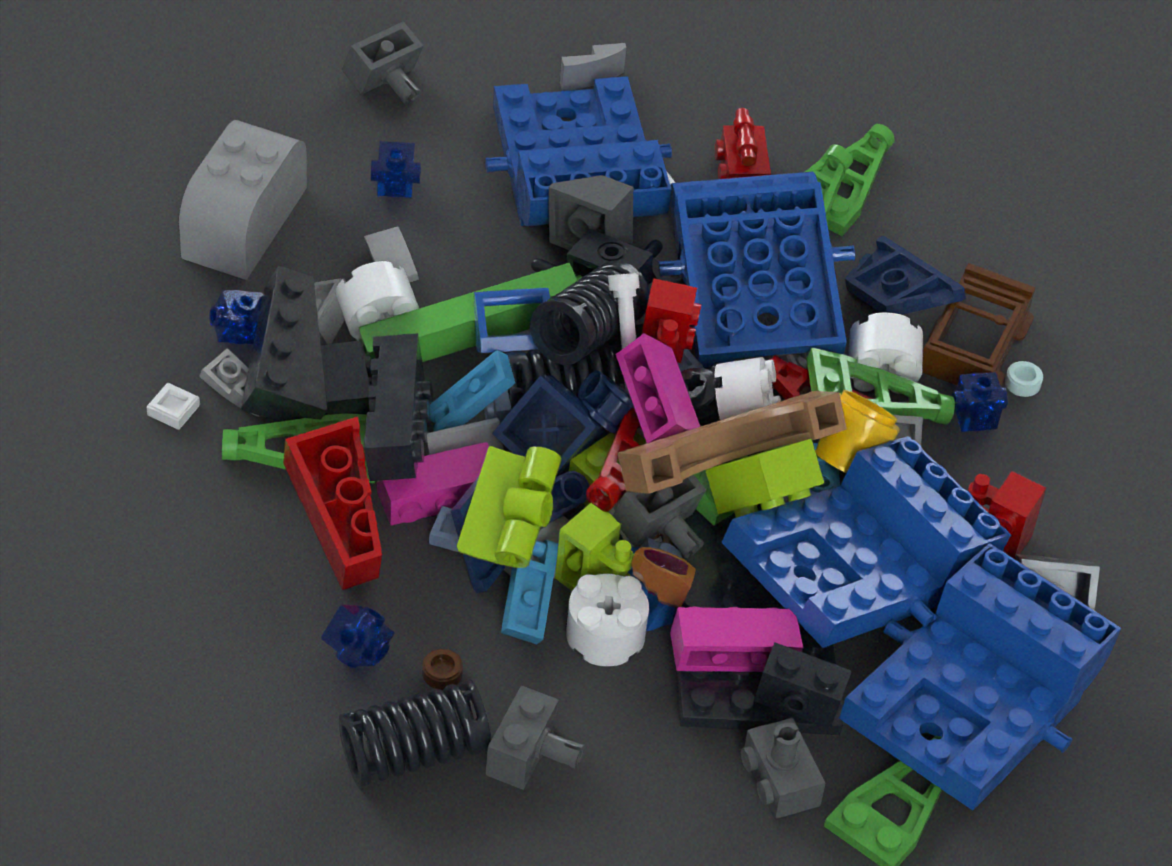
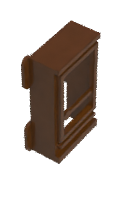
[922,263,1036,400]

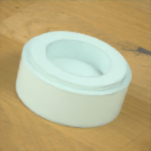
[1005,361,1043,397]

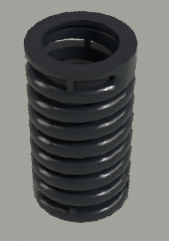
[530,260,650,365]
[504,343,625,410]
[339,679,491,787]

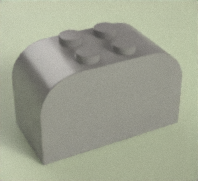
[179,120,307,280]

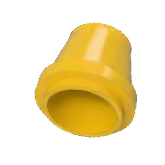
[815,390,900,473]

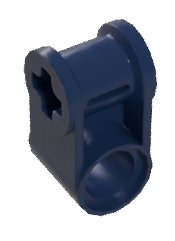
[578,370,635,434]
[540,471,589,529]

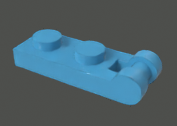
[430,350,515,432]
[501,539,558,644]

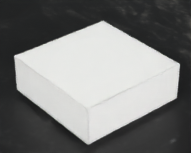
[147,382,200,430]

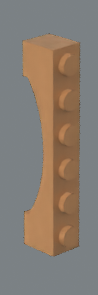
[618,391,847,494]

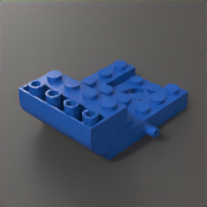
[485,76,672,226]
[658,171,855,368]
[722,436,1011,648]
[839,543,1121,811]

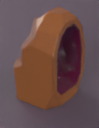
[631,547,696,609]

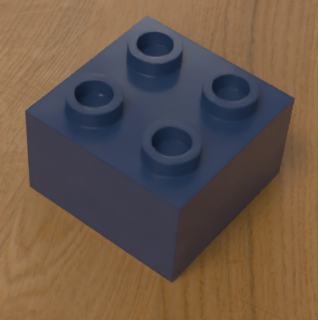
[492,376,605,477]

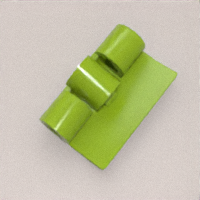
[457,446,561,568]

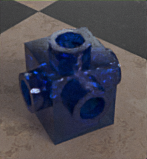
[371,141,421,198]
[209,290,263,345]
[951,372,1008,432]
[321,605,395,668]

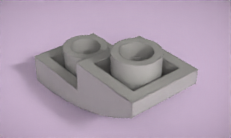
[560,43,626,91]
[364,226,419,283]
[199,348,259,417]

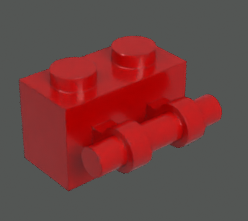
[715,108,771,179]
[641,278,702,363]
[968,471,1046,559]

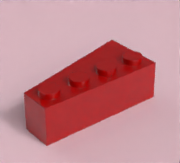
[283,416,382,590]

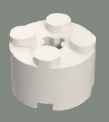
[336,261,419,346]
[849,313,923,394]
[715,357,781,420]
[566,574,649,666]

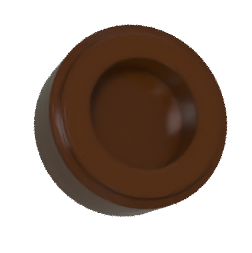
[422,649,463,690]

